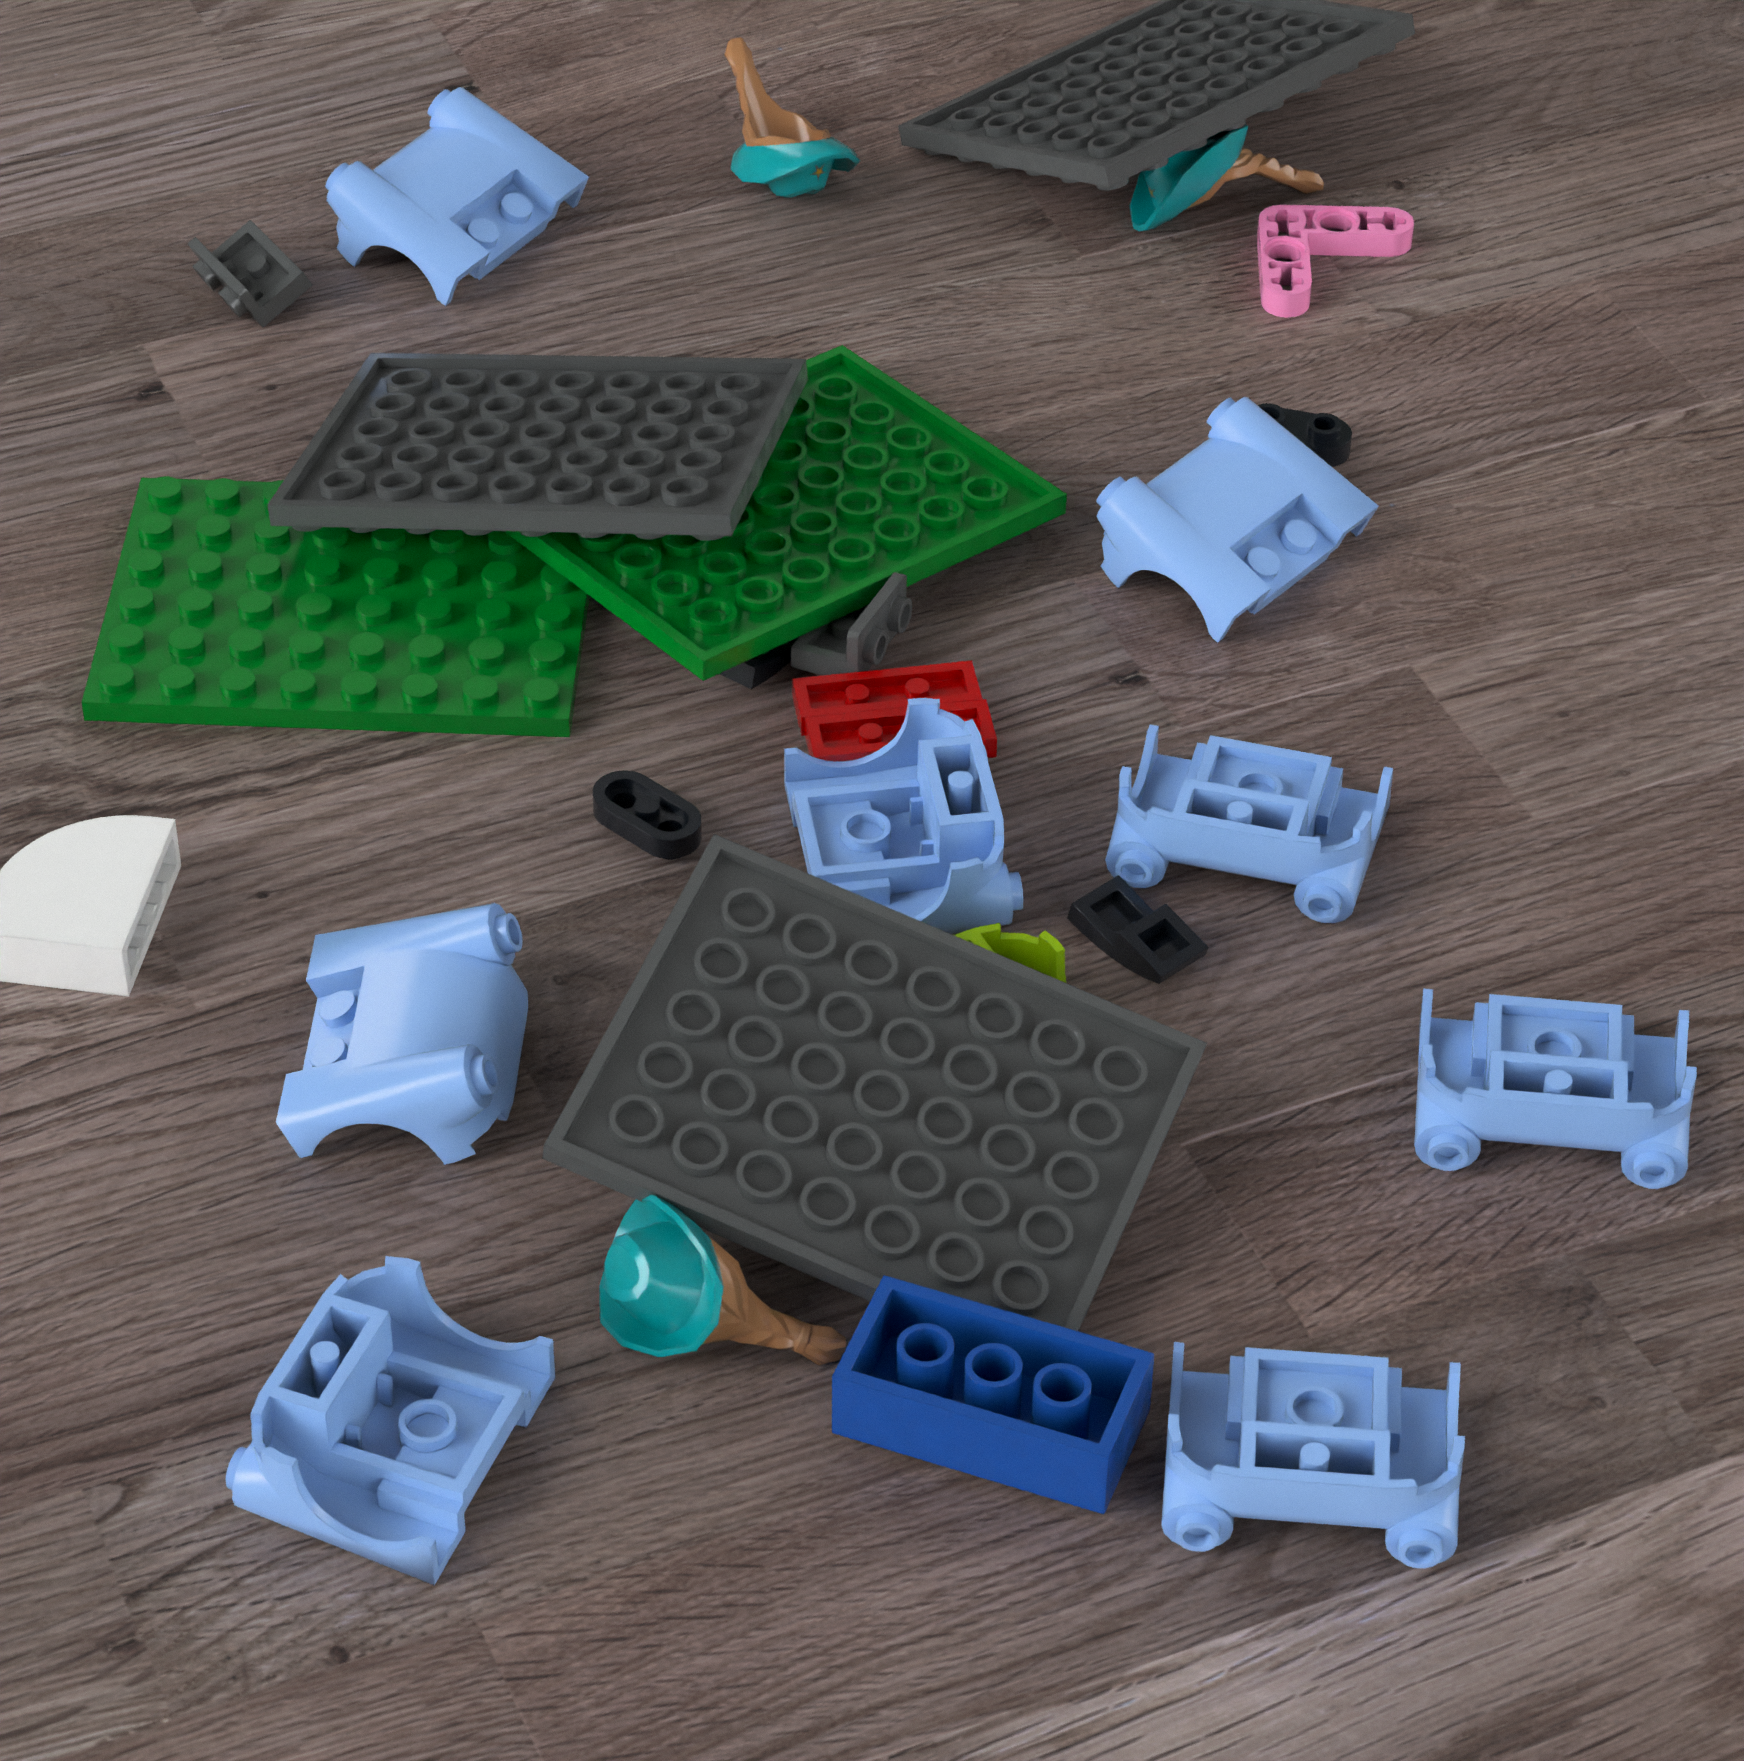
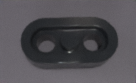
[1258,403,1352,467]
[592,770,702,860]

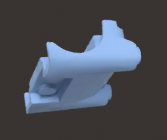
[325,87,589,306]
[1096,397,1379,643]
[784,698,1023,934]
[1105,724,1393,923]
[276,903,528,1165]
[1414,988,1697,1189]
[226,1256,555,1585]
[1161,1342,1465,1569]

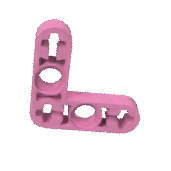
[1257,205,1414,318]

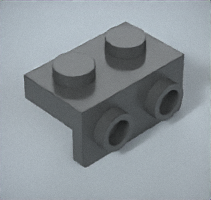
[187,220,313,328]
[791,572,912,676]

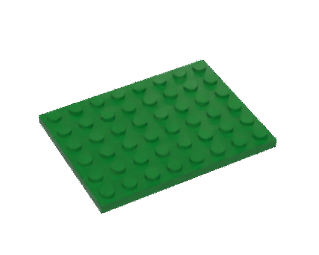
[504,345,1067,681]
[82,476,590,737]

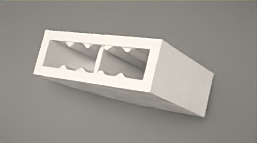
[0,815,181,997]

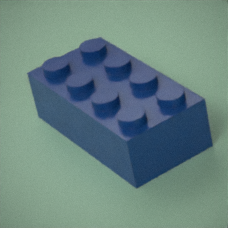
[832,1275,1154,1514]

